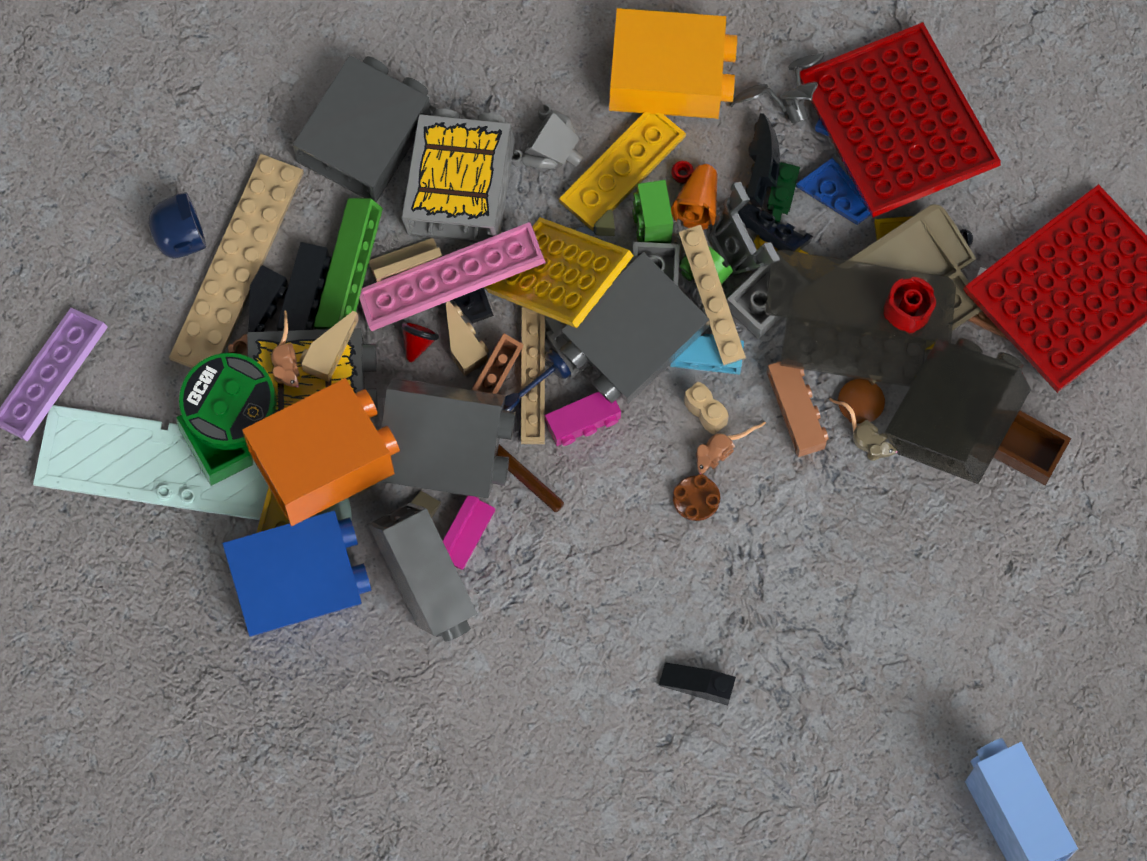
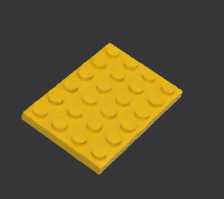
[484,217,634,328]

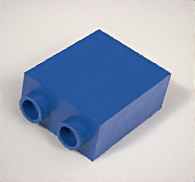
[222,510,372,637]

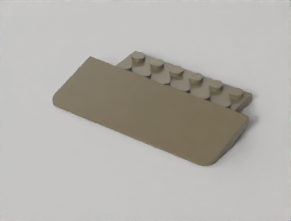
[791,204,982,385]

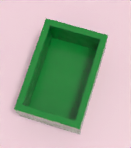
[176,415,253,486]

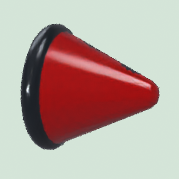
[401,322,439,363]

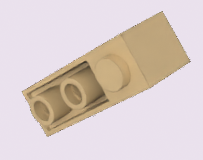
[446,301,489,377]

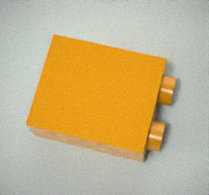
[609,8,737,119]

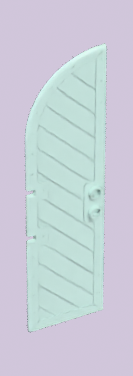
[33,405,352,521]

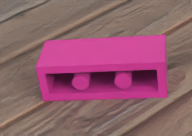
[545,392,621,446]

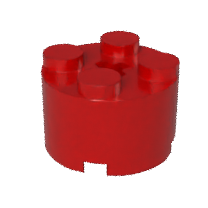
[884,277,936,333]

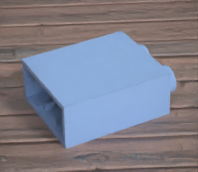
[965,738,1078,861]

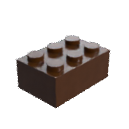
[983,404,1072,486]

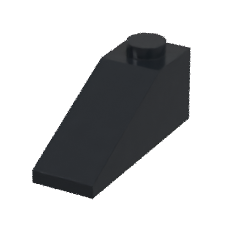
[658,662,736,706]

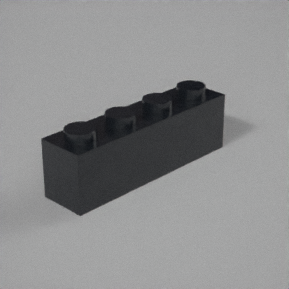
[277,242,332,331]

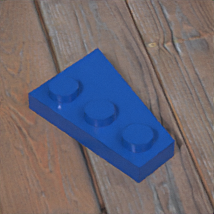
[796,158,871,225]

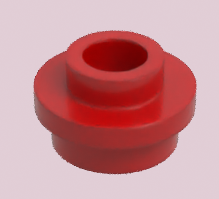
[671,161,694,183]

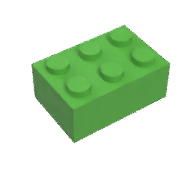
[632,180,673,244]

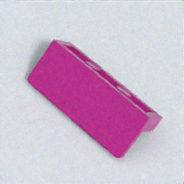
[443,496,495,570]

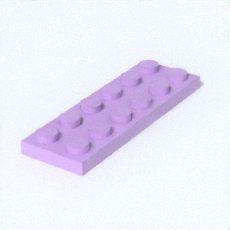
[0,308,108,441]

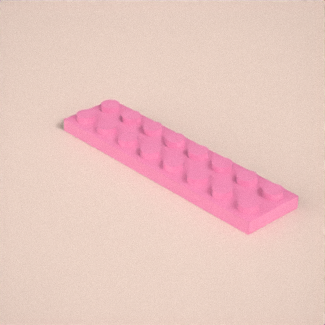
[359,222,546,331]

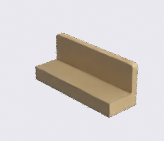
[369,238,442,282]

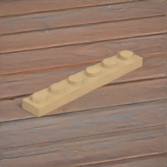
[679,225,746,366]
[521,307,545,444]

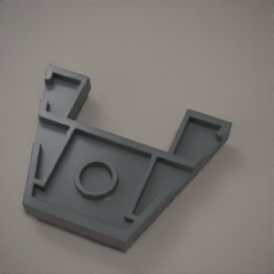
[709,182,780,277]

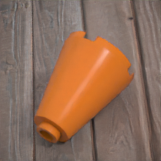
[671,164,718,230]

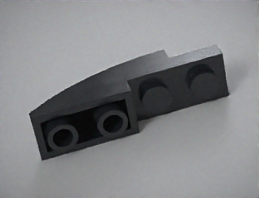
[745,113,780,207]

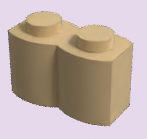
[684,382,729,435]

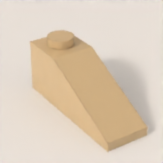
[300,311,359,382]

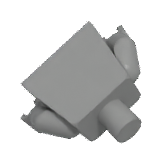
[511,104,583,169]

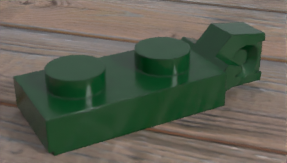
[767,162,800,223]

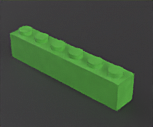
[314,198,383,330]

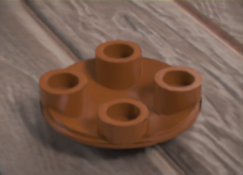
[838,379,885,424]
[673,474,721,521]

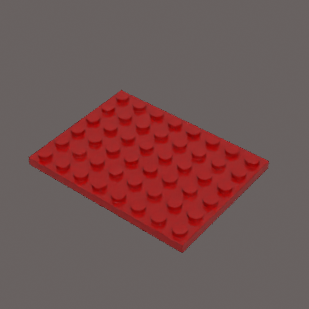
[800,22,1001,217]
[963,184,1147,393]

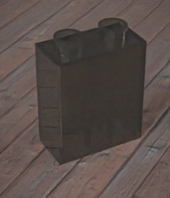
[884,338,1031,484]

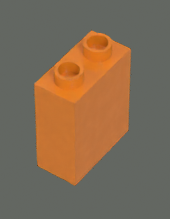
[242,378,400,527]

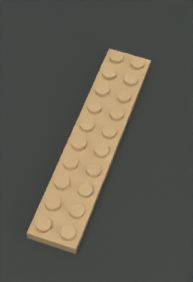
[169,154,304,368]

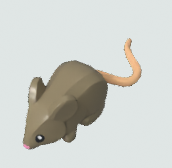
[829,398,897,461]

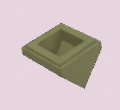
[594,210,615,236]

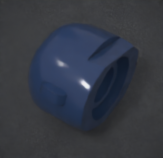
[149,192,206,259]

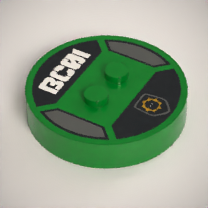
[179,353,277,450]

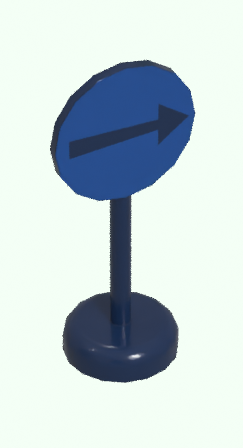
[504,349,571,411]

